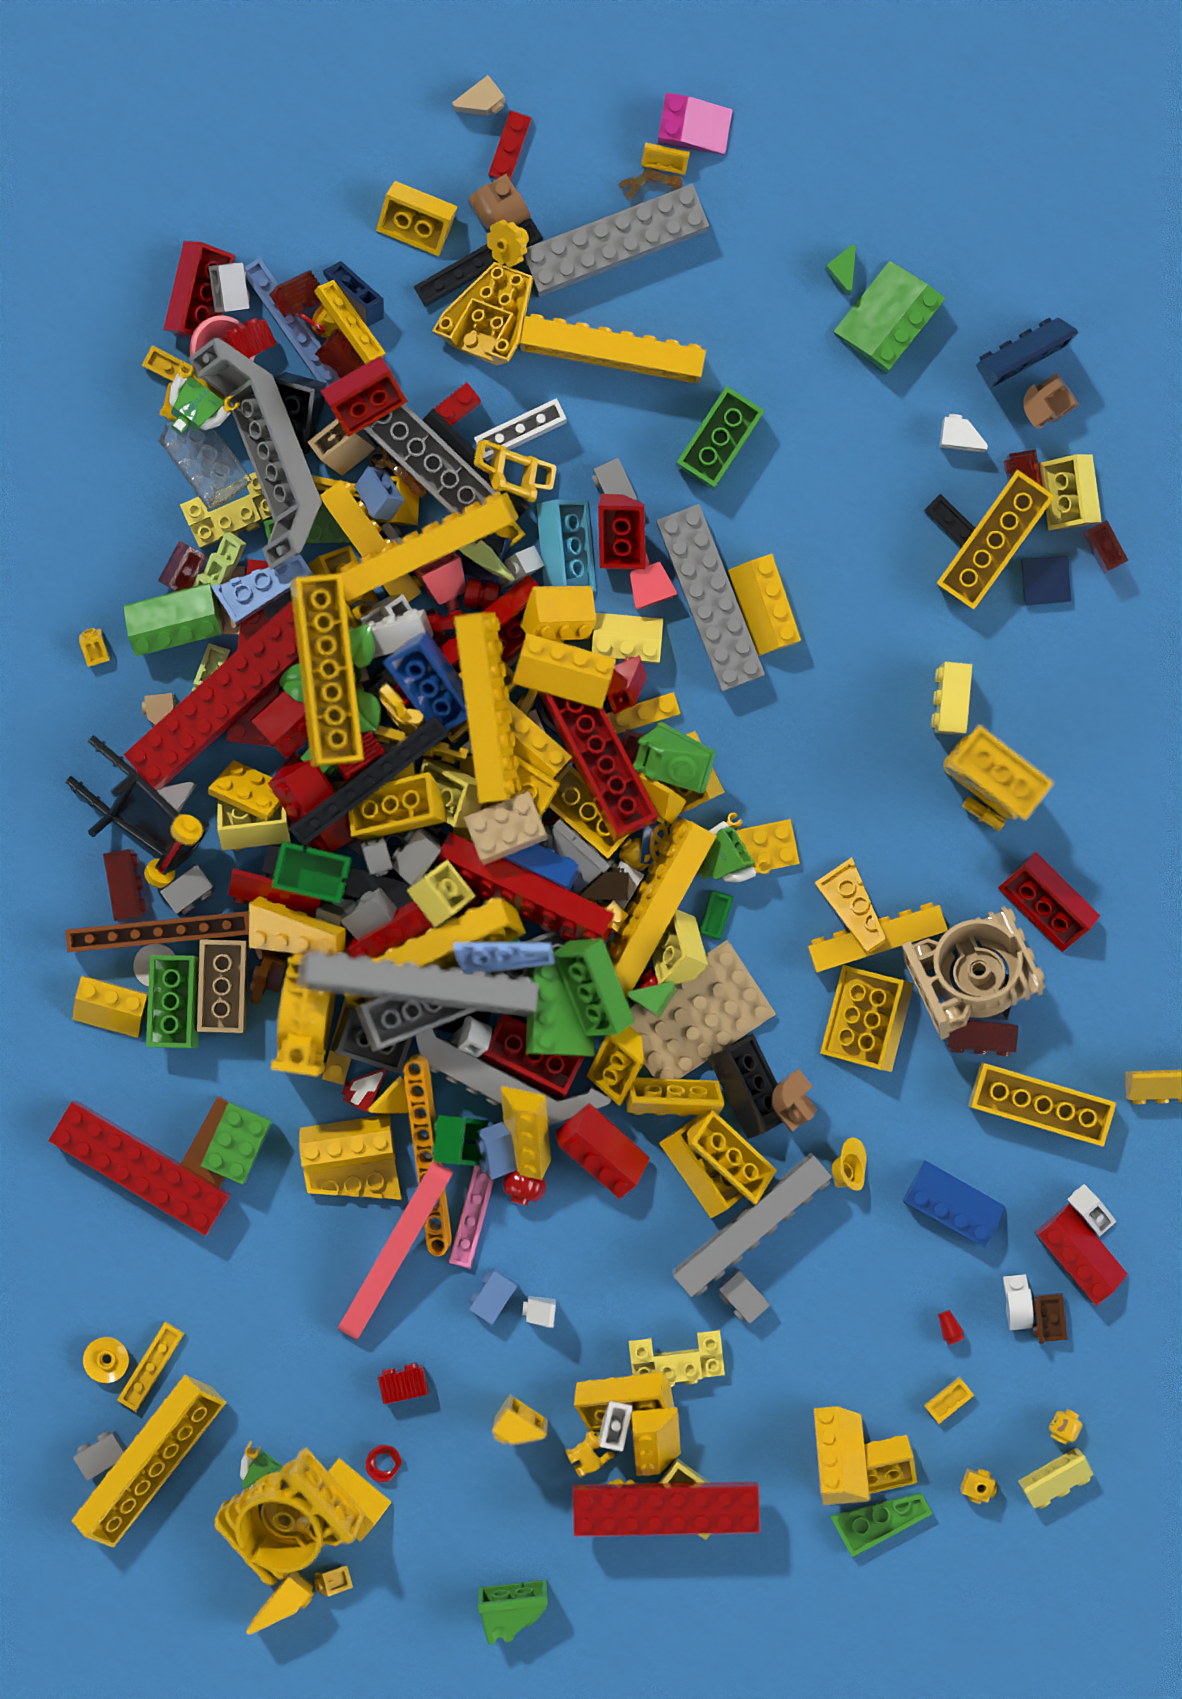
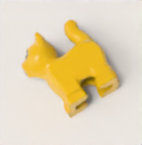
[565,1430,615,1478]

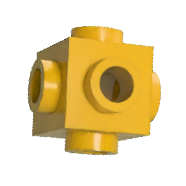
[959,1468,997,1504]

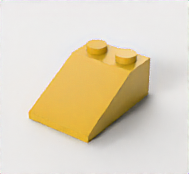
[246,1571,314,1635]

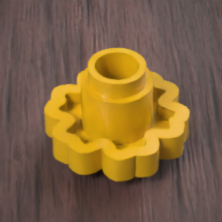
[486,219,529,267]

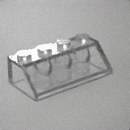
[159,421,252,510]

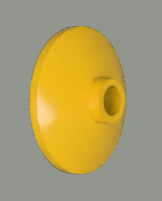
[83,1337,129,1383]

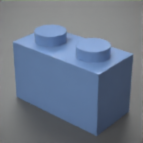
[354,466,405,520]
[476,1122,517,1179]
[468,1269,518,1324]

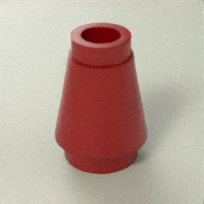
[938,1310,965,1346]

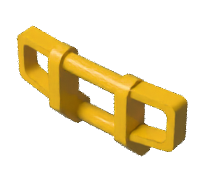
[474,440,556,503]
[379,684,424,736]

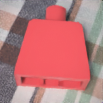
[414,552,466,610]
[629,553,677,610]

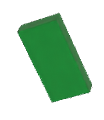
[699,890,734,940]

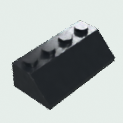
[707,1034,782,1139]

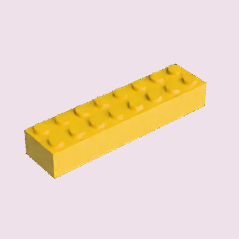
[520,314,706,384]
[339,491,519,601]
[290,574,363,767]
[454,613,521,803]
[606,817,716,998]
[344,898,526,1007]
[71,1375,227,1548]

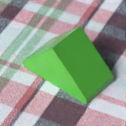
[825,245,856,295]
[628,982,677,1018]

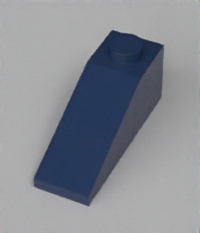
[323,261,384,327]

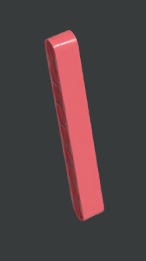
[337,1162,453,1340]

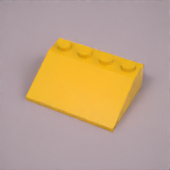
[820,965,914,1072]

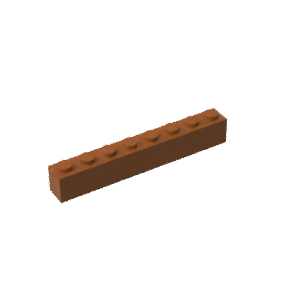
[65,911,249,953]

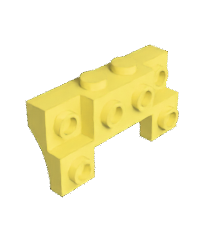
[180,472,273,549]
[628,1329,725,1387]

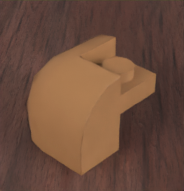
[468,174,531,230]
[1023,373,1080,429]
[772,1069,818,1132]

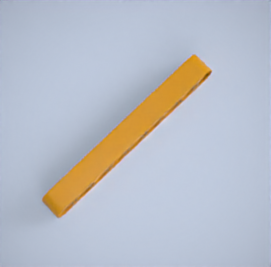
[403,1054,452,1256]

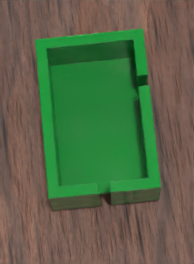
[272,842,352,903]
[432,1115,489,1166]

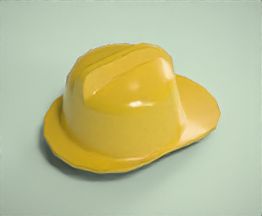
[831,1137,867,1191]

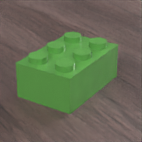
[201,1101,273,1185]

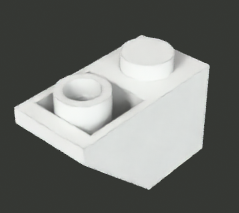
[498,546,545,591]

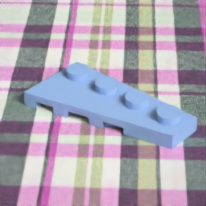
[211,554,313,625]
[454,942,555,974]

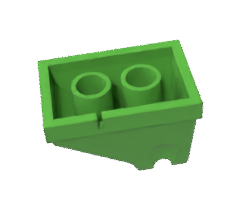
[633,722,717,794]
[478,1579,548,1644]

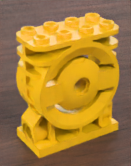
[943,725,1054,820]
[271,953,336,1076]
[215,1447,365,1586]

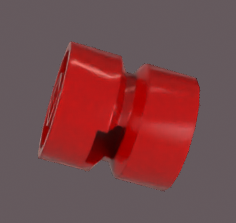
[463,578,501,610]

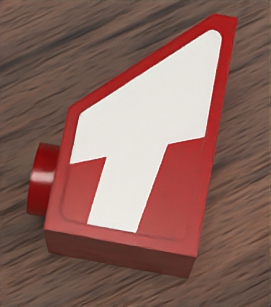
[341,1068,388,1112]

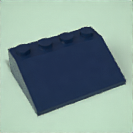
[976,317,1078,389]

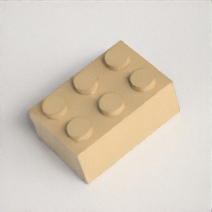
[464,792,548,865]

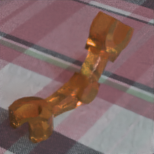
[619,168,683,199]
[371,448,427,498]

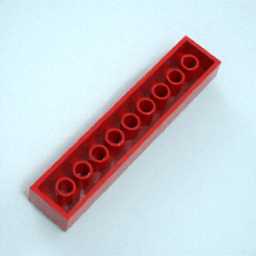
[123,601,300,790]

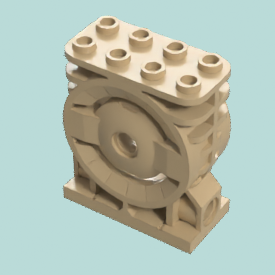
[902,906,1045,1040]

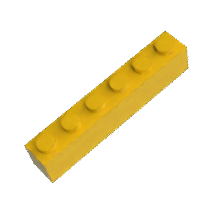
[319,480,422,602]
[807,902,948,972]

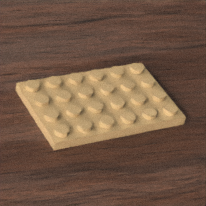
[629,940,776,1079]

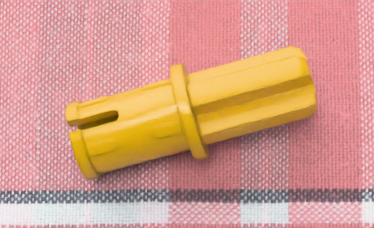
[962,796,1006,832]

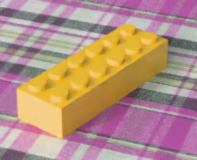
[937,470,1055,609]
[968,1062,1116,1147]

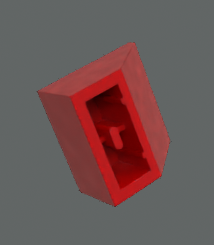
[606,655,647,714]

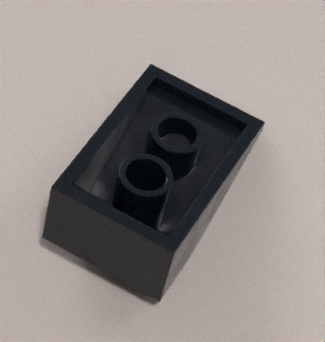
[274,372,327,454]

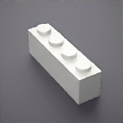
[474,398,567,461]
[348,609,434,658]

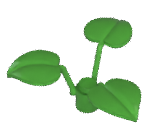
[280,624,380,732]

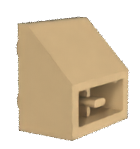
[308,419,377,476]

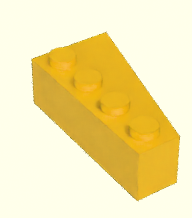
[249,896,346,957]

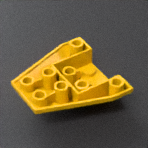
[432,262,534,366]

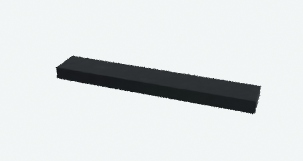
[413,218,543,307]
[422,408,531,521]

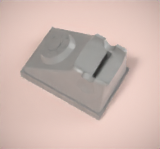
[552,818,615,895]

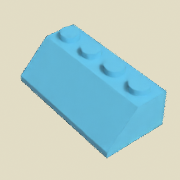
[536,500,596,592]

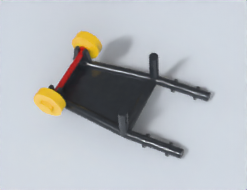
[66,735,210,888]

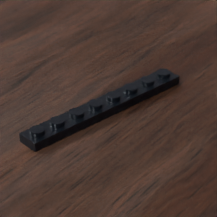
[289,715,450,846]

